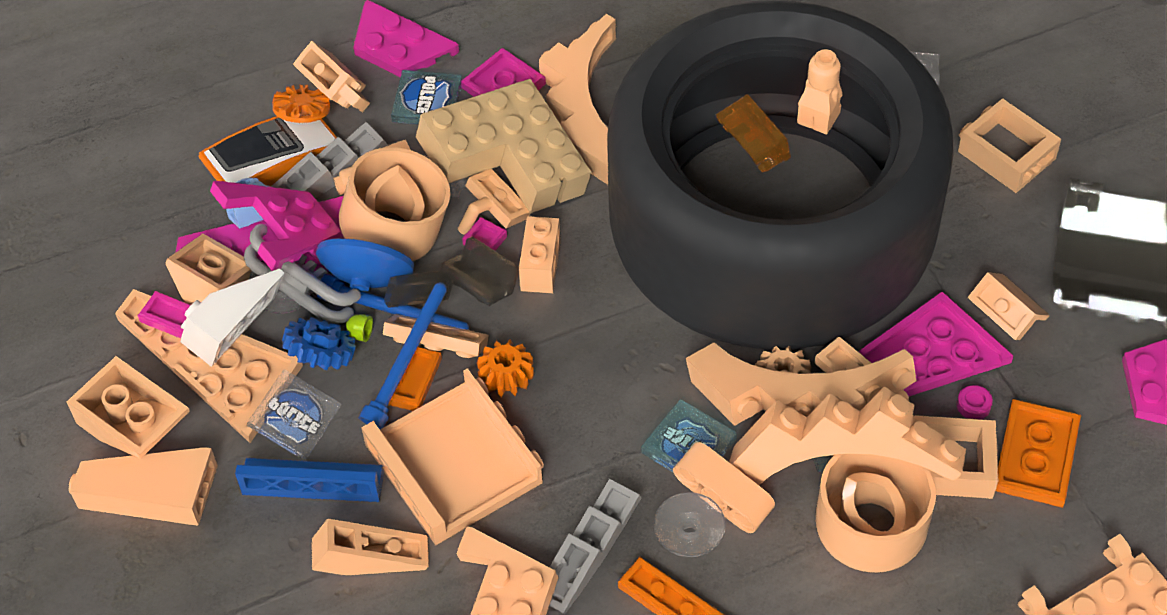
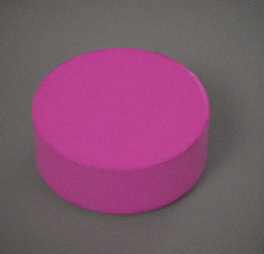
[957,385,993,420]

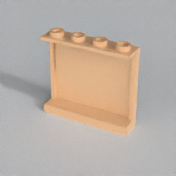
[361,368,544,545]

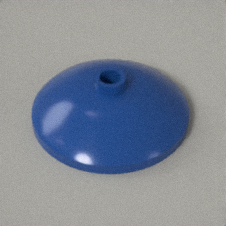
[316,239,414,291]

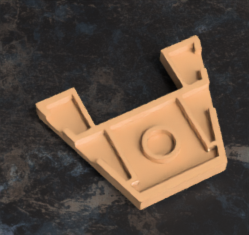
[456,526,558,615]

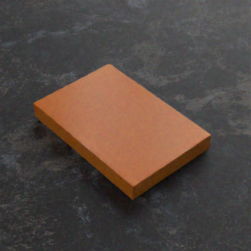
[995,399,1081,508]

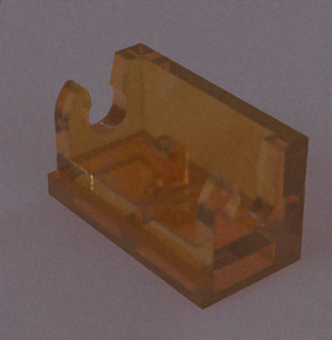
[716,94,791,172]

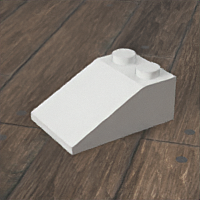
[180,269,284,367]

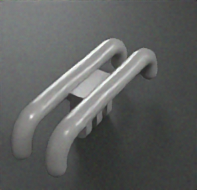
[244,224,361,324]

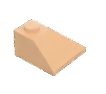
[166,234,253,305]

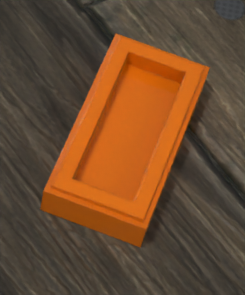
[388,347,442,411]

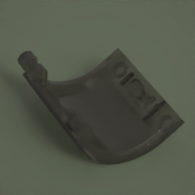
[1051,178,1167,328]

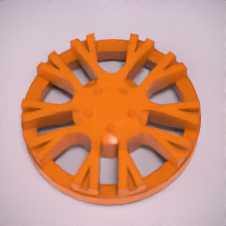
[272,85,330,123]

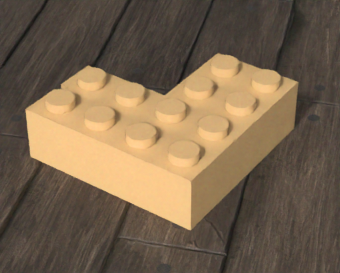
[416,79,592,214]

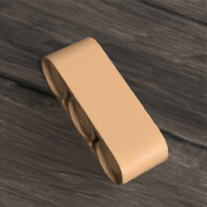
[673,442,775,533]

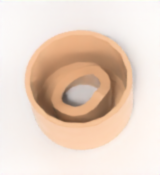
[339,147,450,261]
[816,454,936,573]

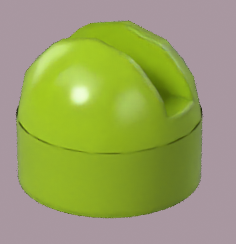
[346,314,373,342]

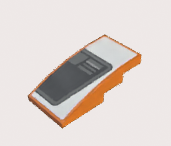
[198,113,337,187]

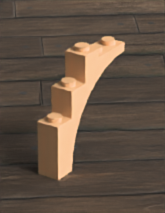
[539,14,616,185]
[686,343,916,426]
[729,387,966,485]

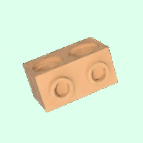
[519,216,560,293]

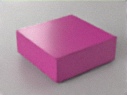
[462,217,507,258]

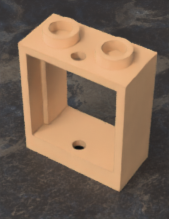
[958,98,1061,193]
[912,415,998,499]

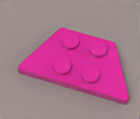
[353,0,459,78]

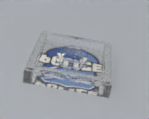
[247,369,342,461]

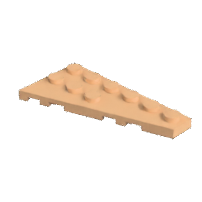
[115,289,303,443]

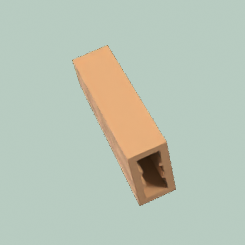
[69,447,218,526]

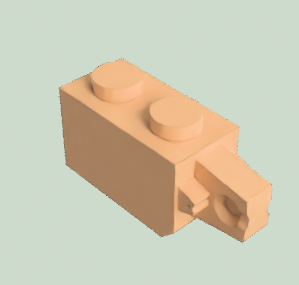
[293,41,370,112]

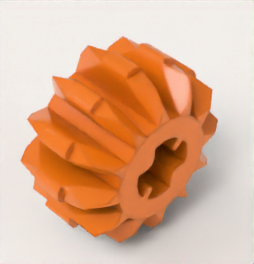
[477,339,534,397]

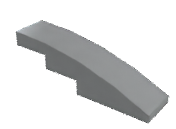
[271,122,388,198]
[549,479,641,614]

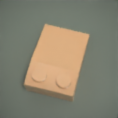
[67,356,190,459]

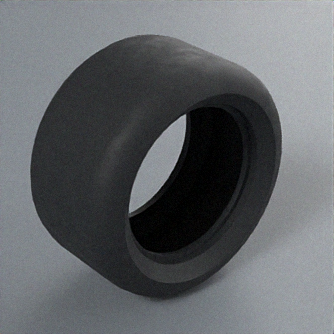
[607,1,954,350]

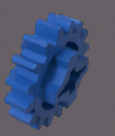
[282,317,356,370]

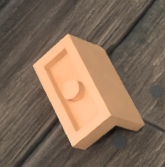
[968,272,1050,340]

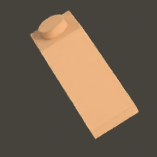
[312,518,429,575]

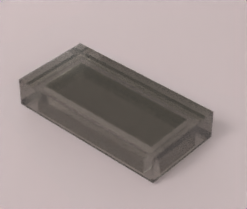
[384,269,455,308]

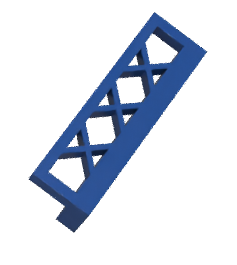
[235,458,384,502]

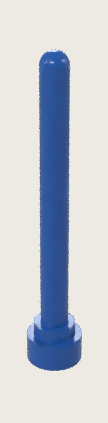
[317,274,469,330]
[358,282,447,429]

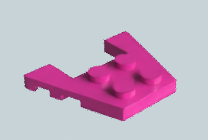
[210,181,341,271]
[1122,339,1167,425]

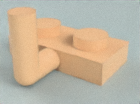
[458,169,530,235]

